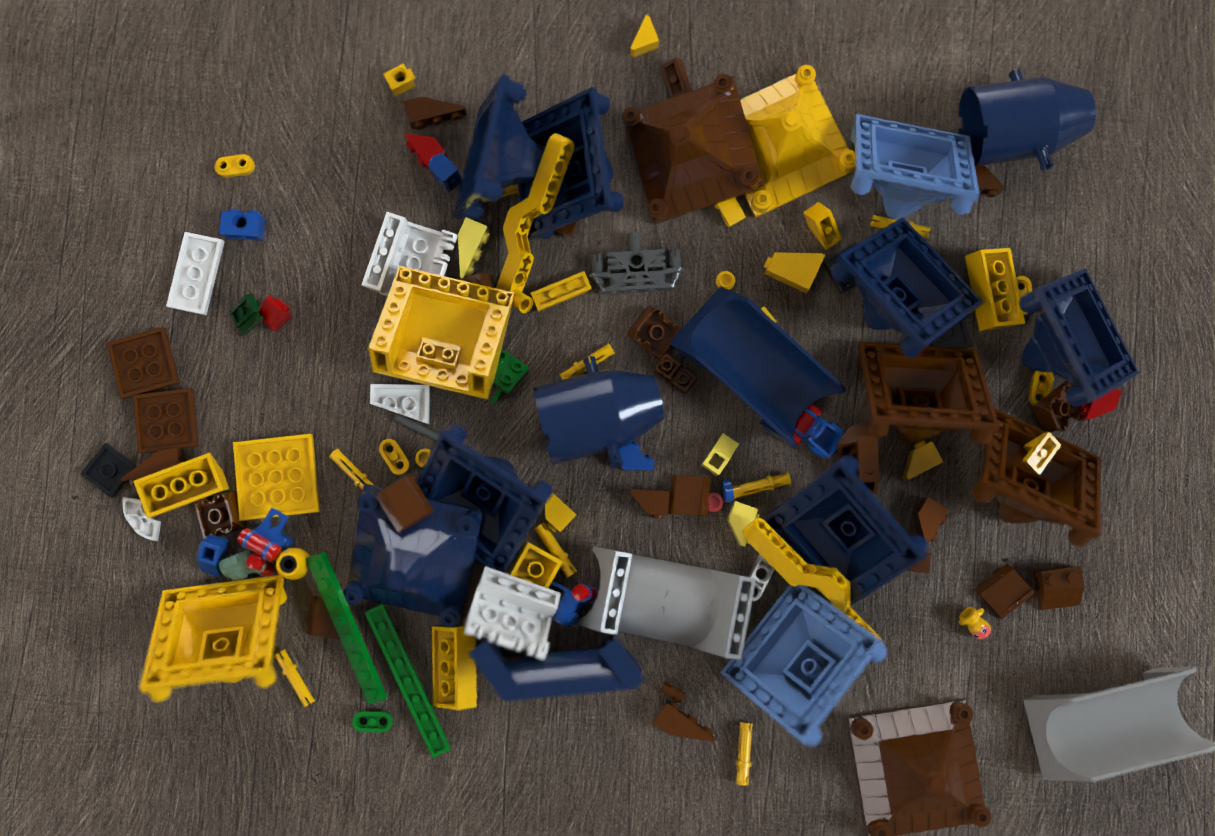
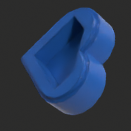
[721,479,734,503]

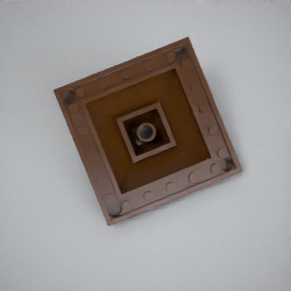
[622,74,765,224]
[856,341,999,445]
[972,408,1101,547]
[847,699,992,836]

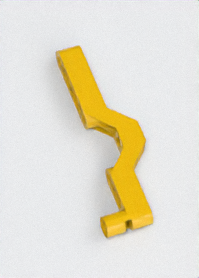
[496,133,574,313]
[742,518,883,642]

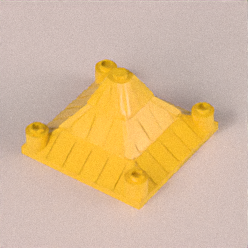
[741,65,856,218]
[140,575,287,702]

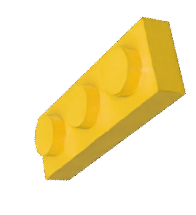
[531,271,592,312]

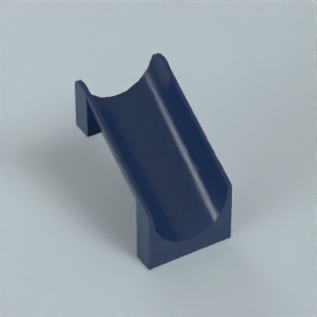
[669,286,847,449]
[469,634,644,701]

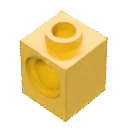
[384,63,416,97]

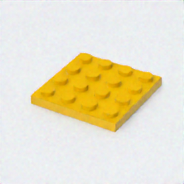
[233,434,320,521]

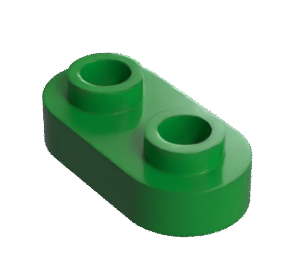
[352,710,394,732]

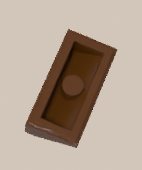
[660,58,692,98]

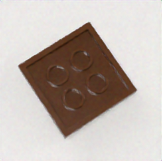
[107,327,180,399]
[133,388,199,454]

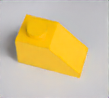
[803,202,842,250]
[902,440,943,481]
[545,493,576,532]

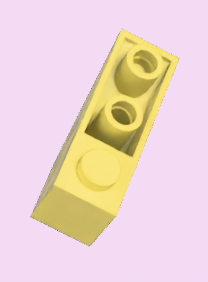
[458,217,490,279]

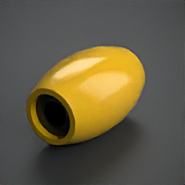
[276,548,310,580]

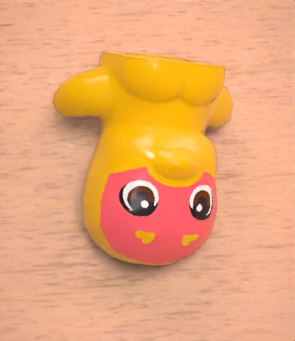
[958,607,991,640]

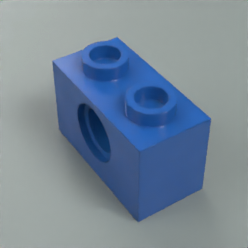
[428,152,462,193]
[219,209,265,241]

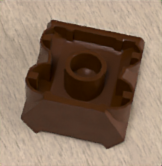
[627,305,681,360]
[1031,381,1081,433]
[376,475,434,533]
[668,475,711,516]
[194,491,248,539]
[975,564,1035,619]
[307,595,352,639]

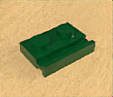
[229,293,264,336]

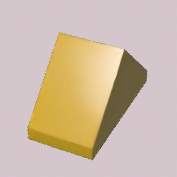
[630,15,659,57]

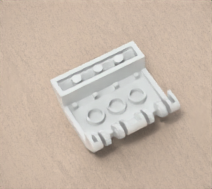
[361,212,458,296]
[464,566,561,660]

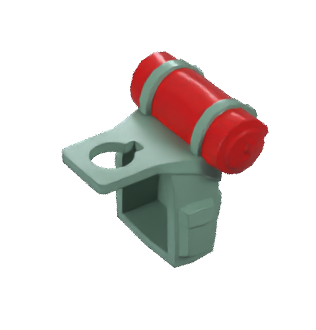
[218,549,278,580]

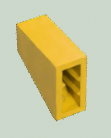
[764,252,825,293]

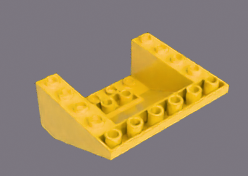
[369,266,514,399]

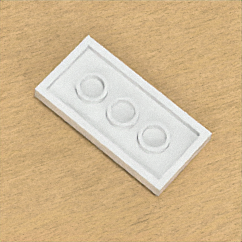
[166,232,225,315]

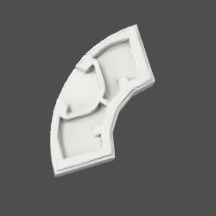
[122,497,161,541]

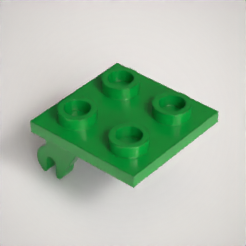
[492,349,529,403]

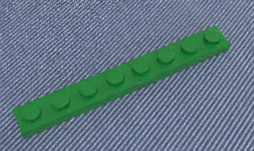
[306,551,388,705]
[365,604,452,758]

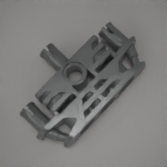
[589,232,685,295]

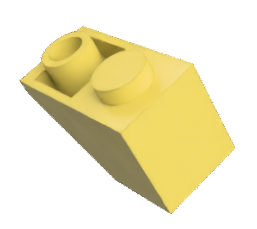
[701,433,739,476]
[727,501,759,547]

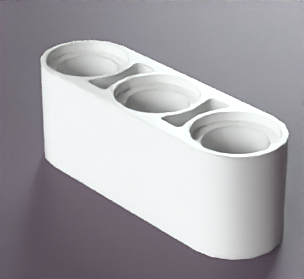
[748,554,774,601]

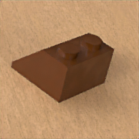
[1033,566,1084,610]

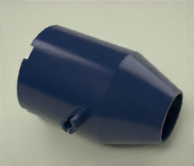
[958,69,1096,171]
[533,356,665,468]

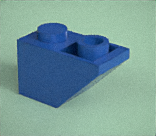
[615,441,655,471]
[197,534,229,577]

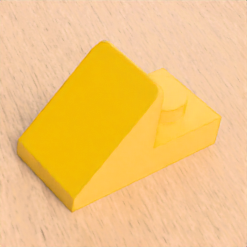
[1022,432,1061,475]

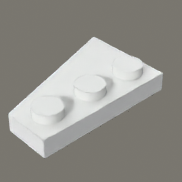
[370,384,430,424]

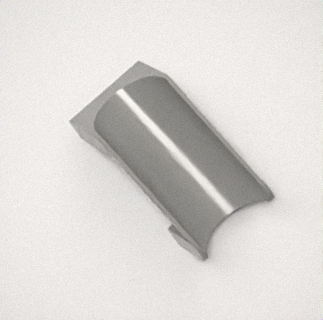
[577,546,756,660]
[1023,666,1215,782]

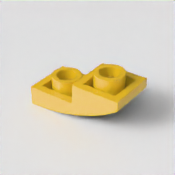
[714,198,746,227]

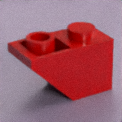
[405,134,448,171]
[258,295,292,332]
[1079,388,1122,422]

